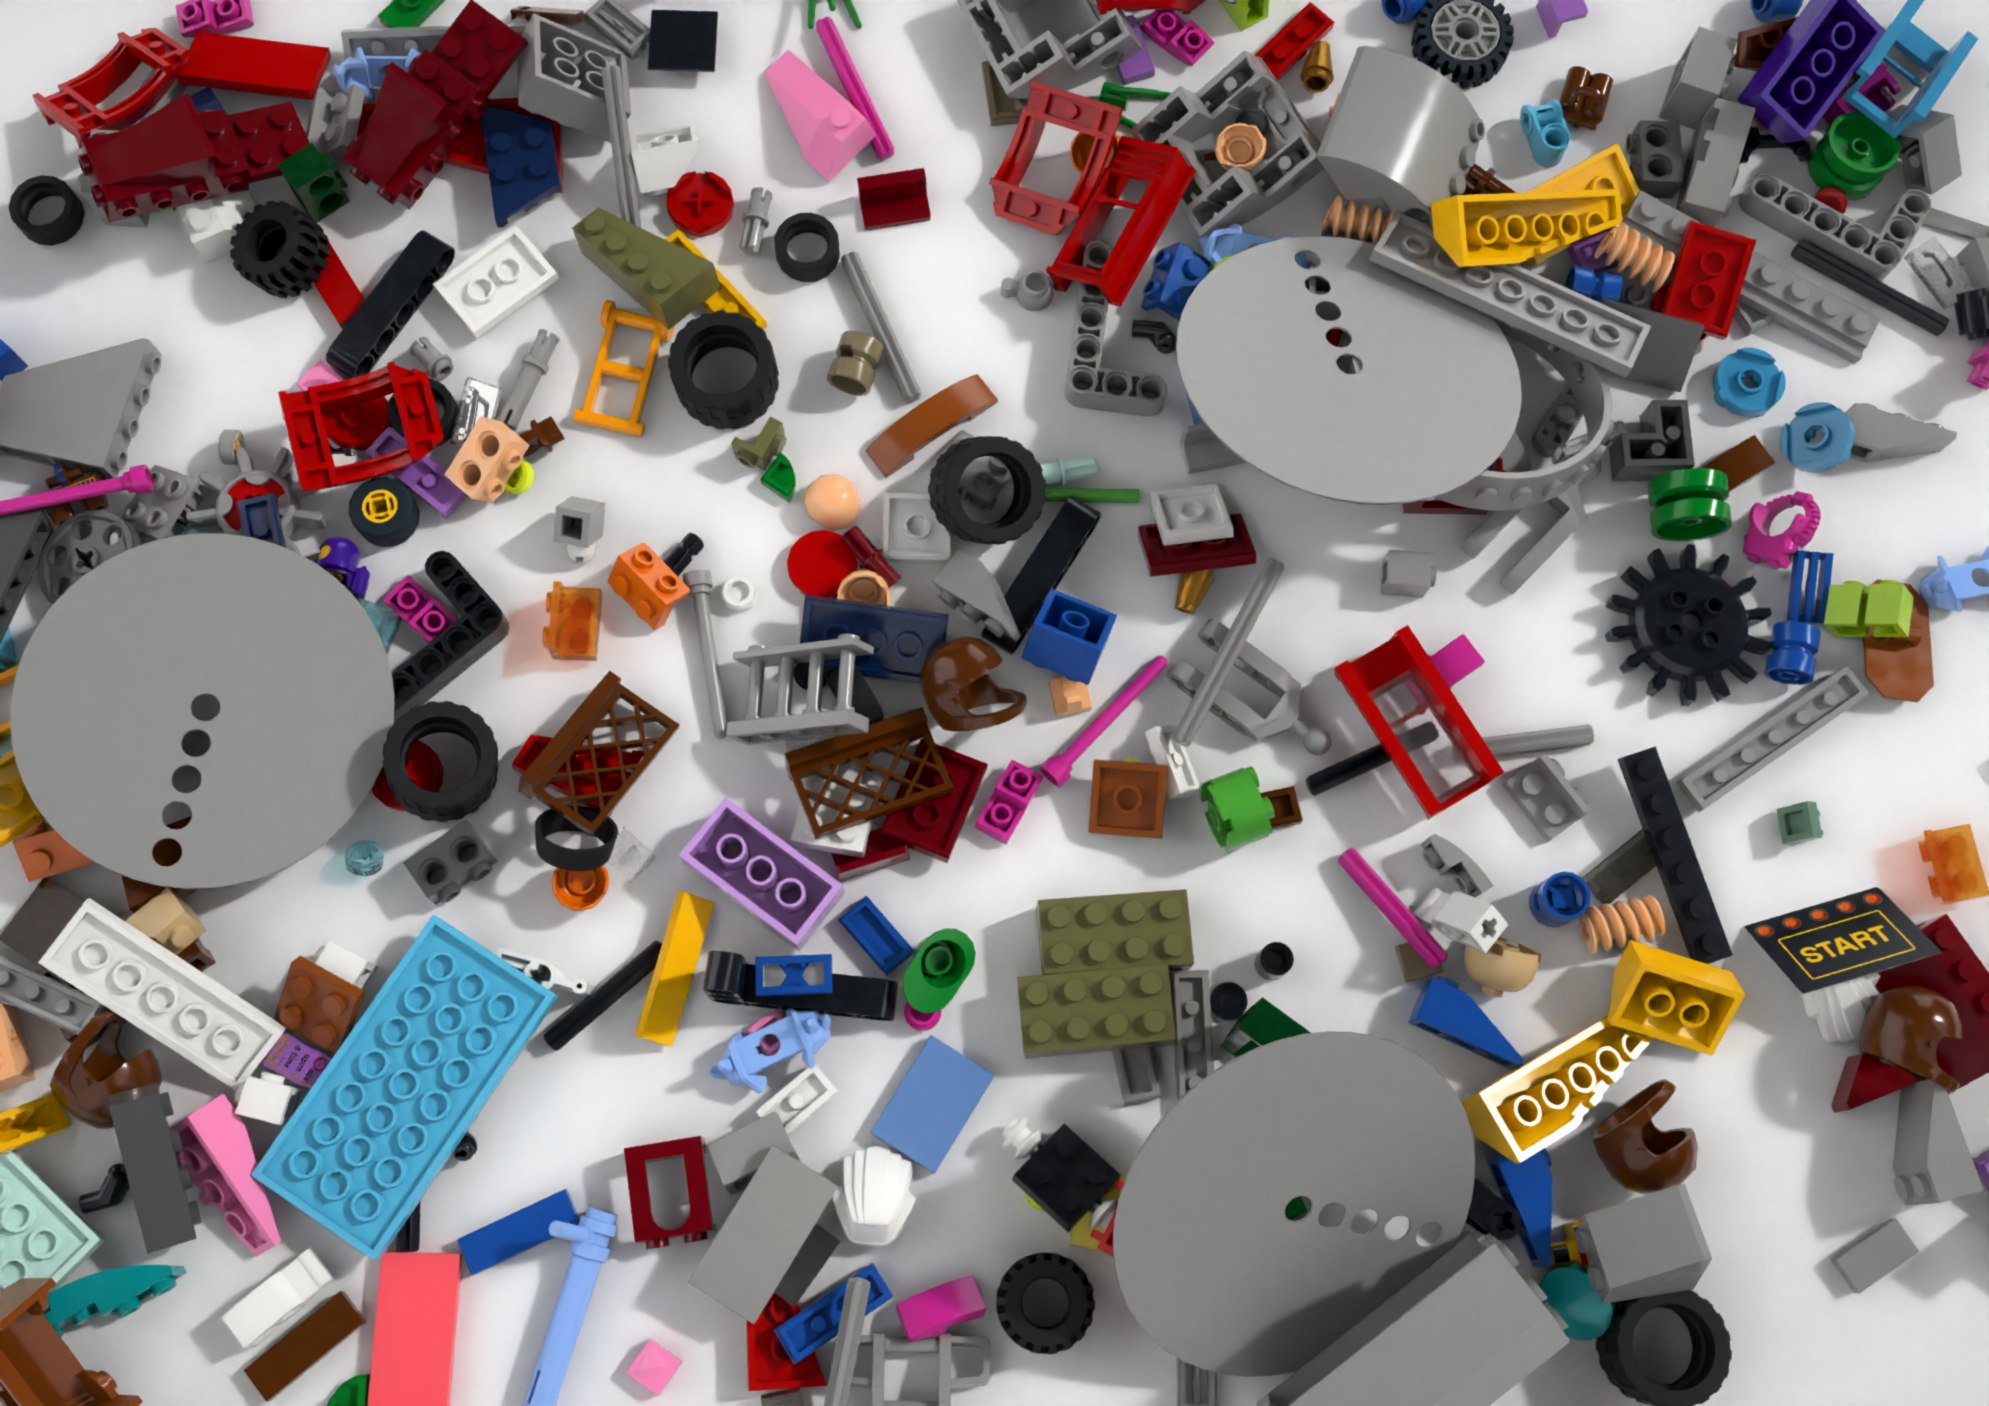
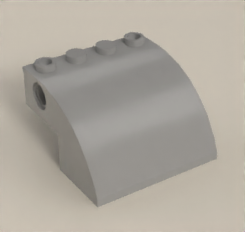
[957,0,1143,99]
[1316,46,1485,227]
[1129,50,1324,237]

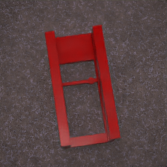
[1046,136,1196,307]

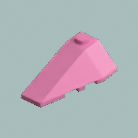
[765,50,876,183]
[170,1093,281,1257]

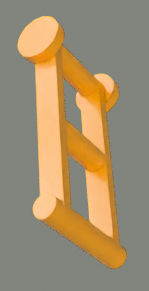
[573,300,675,437]

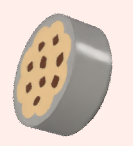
[218,429,244,465]

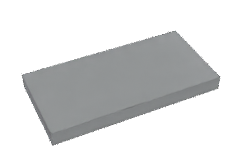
[688,1145,839,1324]

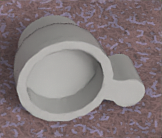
[1001,269,1054,311]

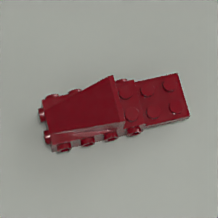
[343,0,528,210]
[78,94,310,223]

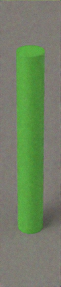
[1045,488,1139,503]

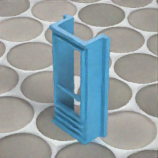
[1842,0,1978,139]

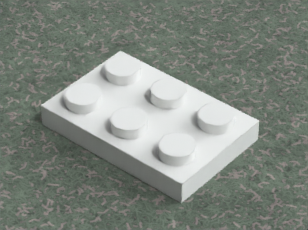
[433,225,559,338]

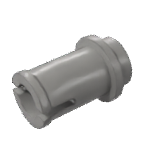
[410,337,453,380]

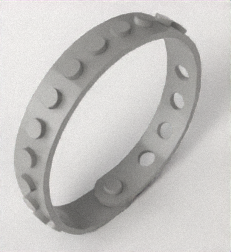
[1338,317,1614,511]

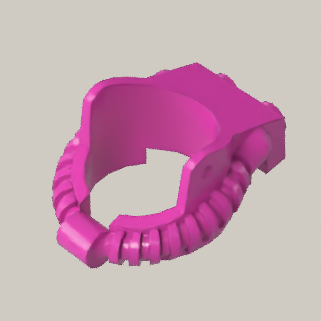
[1742,491,1821,570]

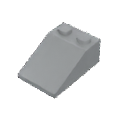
[1893,1079,1984,1205]

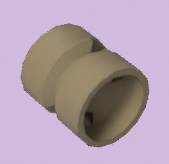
[827,331,884,396]

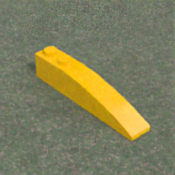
[1431,189,1622,267]
[1461,1015,1654,1164]

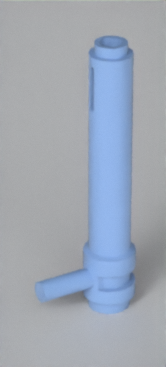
[522,1206,618,1406]

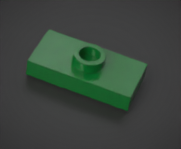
[378,0,445,28]

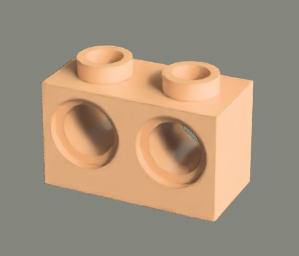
[444,416,530,503]

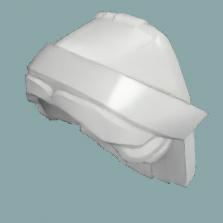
[1797,972,1880,1044]
[832,1146,916,1247]

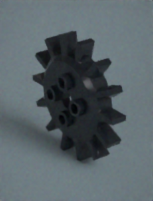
[1605,544,1772,706]

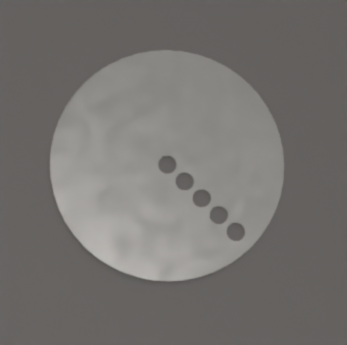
[1176,236,1522,505]
[10,533,395,889]
[1113,1031,1475,1377]

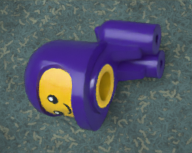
[314,537,370,606]

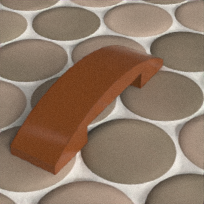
[866,374,998,478]

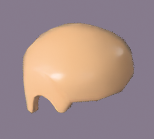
[1214,123,1266,172]
[804,474,861,531]
[837,570,891,606]

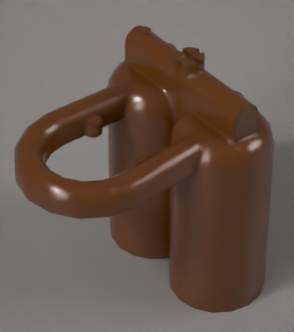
[1559,66,1613,131]

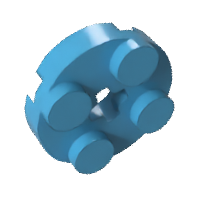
[1713,348,1786,417]
[1780,402,1855,473]

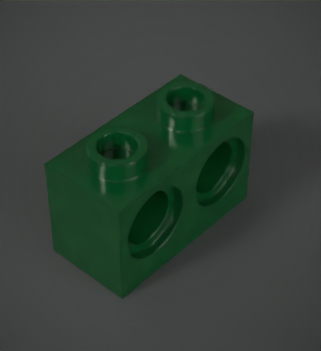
[277,143,350,223]

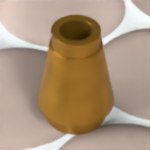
[1300,41,1334,92]
[1174,569,1215,615]

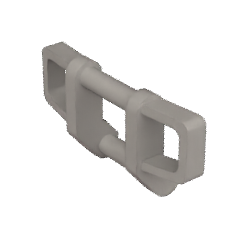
[834,1333,990,1406]

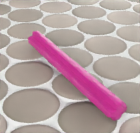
[816,17,894,160]

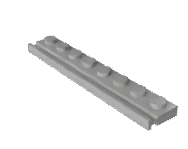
[1622,190,1880,364]

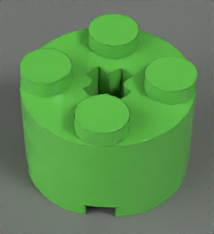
[1199,766,1275,852]

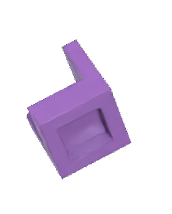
[1536,0,1588,38]

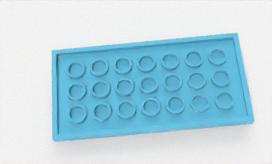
[251,914,559,1261]

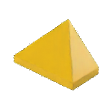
[0,1093,71,1155]

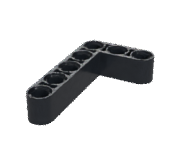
[392,551,510,726]
[703,951,898,1021]

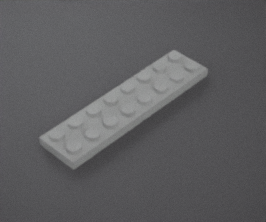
[1369,211,1651,378]

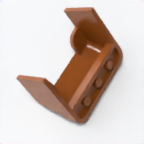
[0,1278,143,1406]

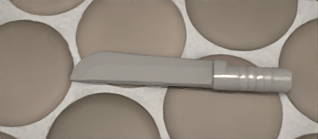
[1922,208,1989,238]

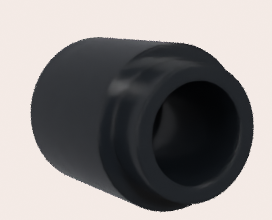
[1954,288,1989,341]

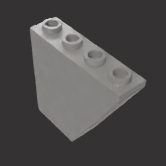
[0,338,162,479]

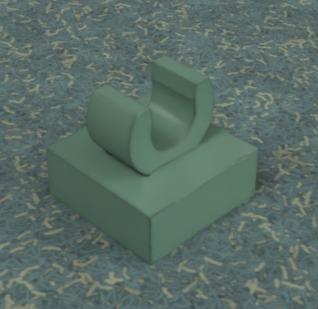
[1777,801,1824,845]

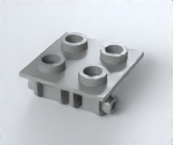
[929,430,1012,511]
[121,464,206,540]

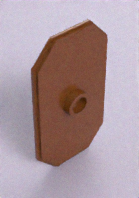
[1863,579,1934,703]

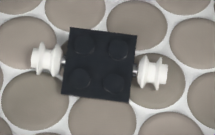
[1002,1117,1121,1233]

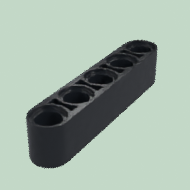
[326,230,455,378]
[981,496,1101,655]

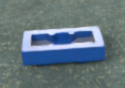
[755,954,833,997]

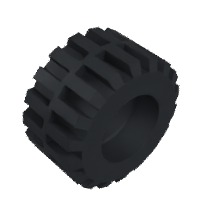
[230,201,330,298]
[996,1252,1095,1354]

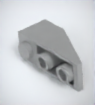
[1845,403,1957,462]
[932,549,1021,641]

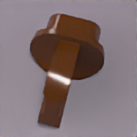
[519,416,565,457]

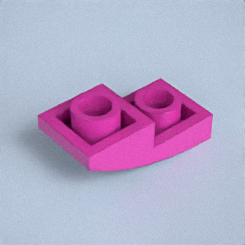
[176,0,254,37]
[1140,9,1215,67]
[382,575,458,643]
[1403,634,1485,705]
[974,759,1044,845]
[896,1275,987,1343]

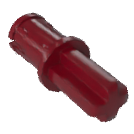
[842,526,902,588]

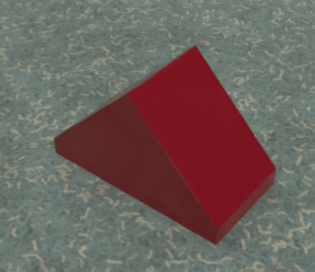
[1831,1053,1917,1113]

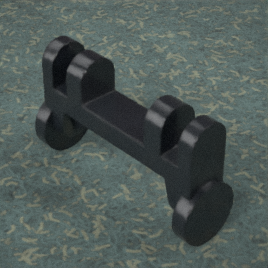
[1740,127,1811,163]

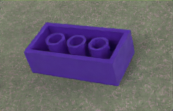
[1737,0,1885,144]

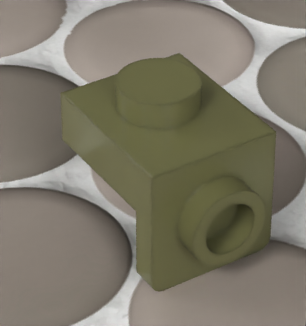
[731,417,787,470]

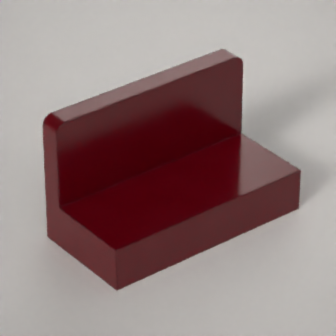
[857,168,931,230]
[831,829,910,882]

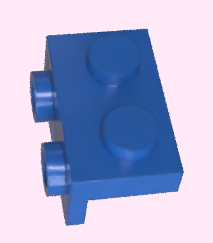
[1141,242,1210,321]

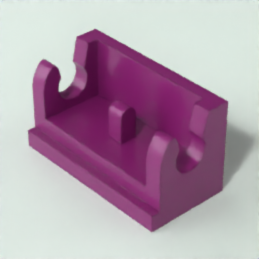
[1823,63,1901,125]

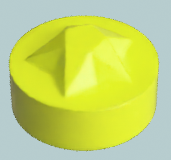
[504,460,534,494]

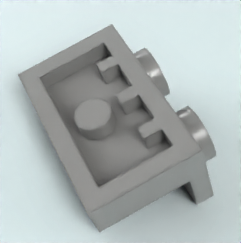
[306,84,366,162]
[1502,753,1590,842]

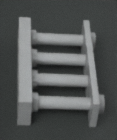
[726,634,874,745]

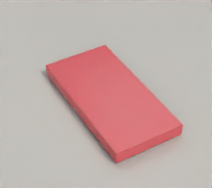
[367,1252,462,1406]

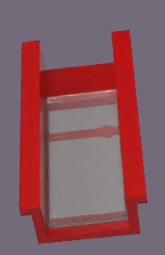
[1334,625,1505,820]

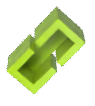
[1824,580,1914,638]

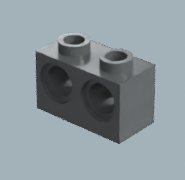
[1625,120,1684,198]
[403,819,498,904]

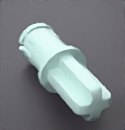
[1041,456,1097,485]

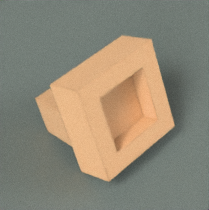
[1048,676,1092,717]

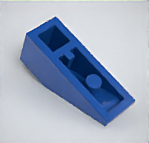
[1408,976,1524,1070]
[1485,1148,1552,1267]

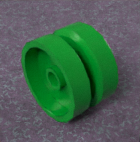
[1808,112,1901,201]
[1647,468,1732,541]

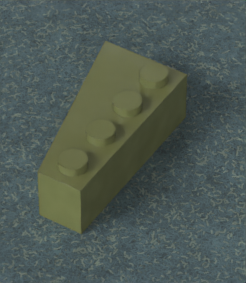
[572,208,721,330]

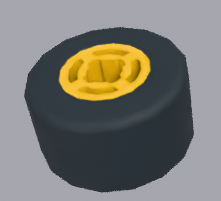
[349,477,420,547]

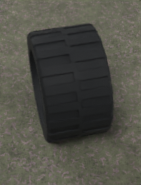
[668,311,779,430]
[928,436,1046,545]
[382,701,498,822]
[1596,1290,1732,1406]

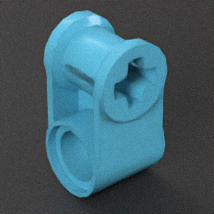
[1520,99,1571,167]

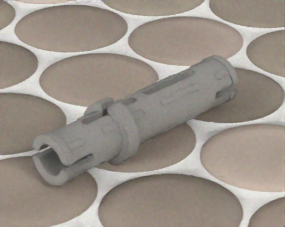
[496,329,560,431]

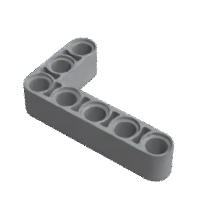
[1739,173,1931,281]
[1065,240,1167,417]

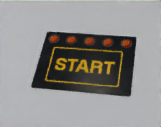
[1745,887,1941,994]

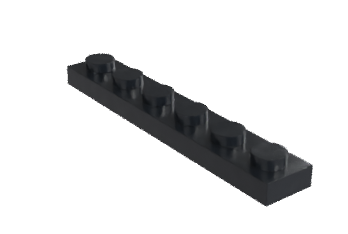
[1617,746,1733,964]

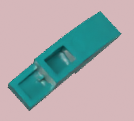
[44,1265,187,1337]

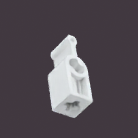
[1413,888,1509,953]
[496,947,595,998]
[221,1248,334,1349]

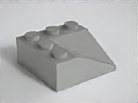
[517,13,631,143]

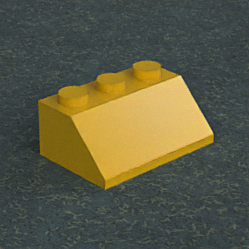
[1608,940,1746,1056]

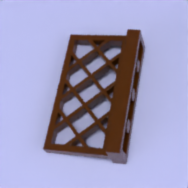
[518,670,680,837]
[785,707,954,839]

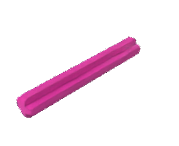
[1338,848,1448,969]

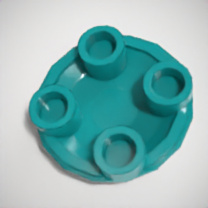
[1539,1263,1617,1341]

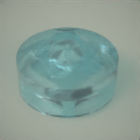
[345,840,384,876]

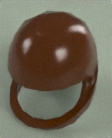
[919,636,1027,732]
[1859,985,1964,1093]
[50,1010,162,1129]
[1591,1079,1698,1194]

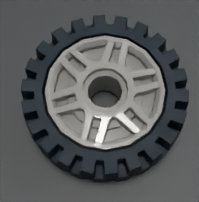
[1411,0,1514,89]

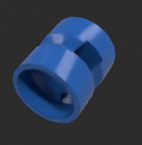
[1564,265,1623,302]
[1765,621,1821,685]
[1529,871,1591,928]

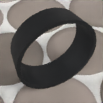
[535,805,618,871]

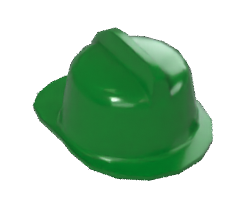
[903,928,976,1013]

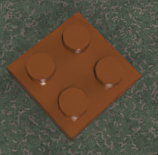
[1088,759,1168,839]
[274,956,365,1055]

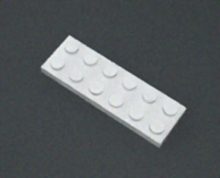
[38,898,286,1091]

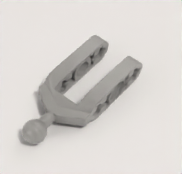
[1460,460,1602,595]
[1167,619,1332,755]

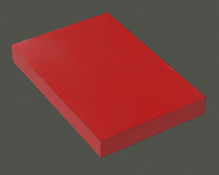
[1660,220,1756,340]

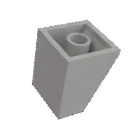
[1575,1184,1712,1304]

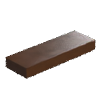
[244,1291,367,1402]

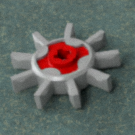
[186,447,328,555]

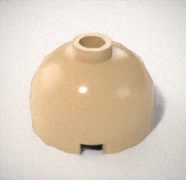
[1463,937,1542,997]

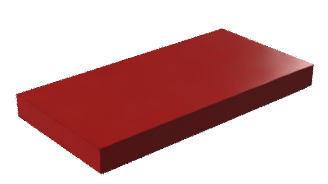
[177,32,331,100]

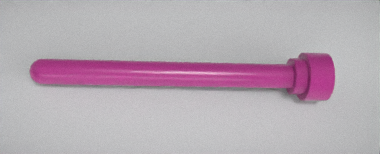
[0,464,154,516]
[1039,655,1167,787]

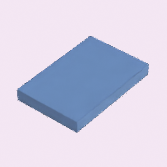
[870,1035,995,1174]

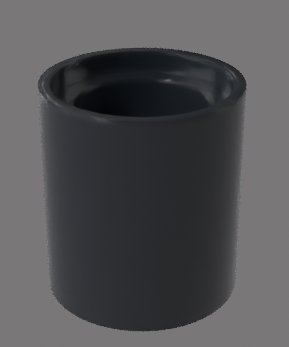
[1255,942,1294,980]

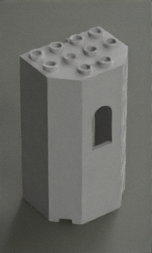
[1256,1229,1571,1406]

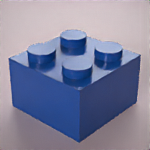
[1021,589,1117,685]

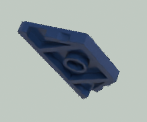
[481,105,562,228]

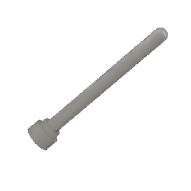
[683,570,727,739]

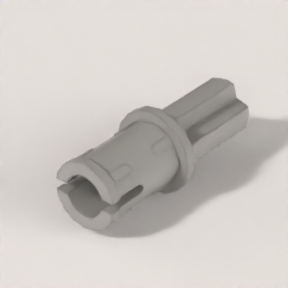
[740,187,773,255]

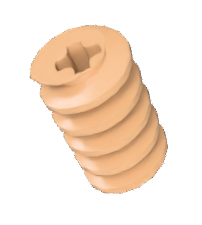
[1321,195,1394,244]
[1594,223,1675,293]
[1579,895,1665,954]

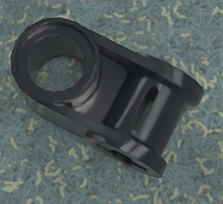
[1465,1178,1521,1241]

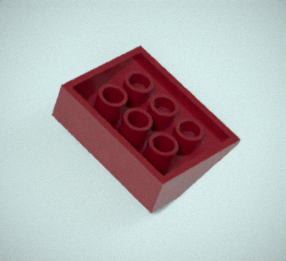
[1875,914,1989,1095]

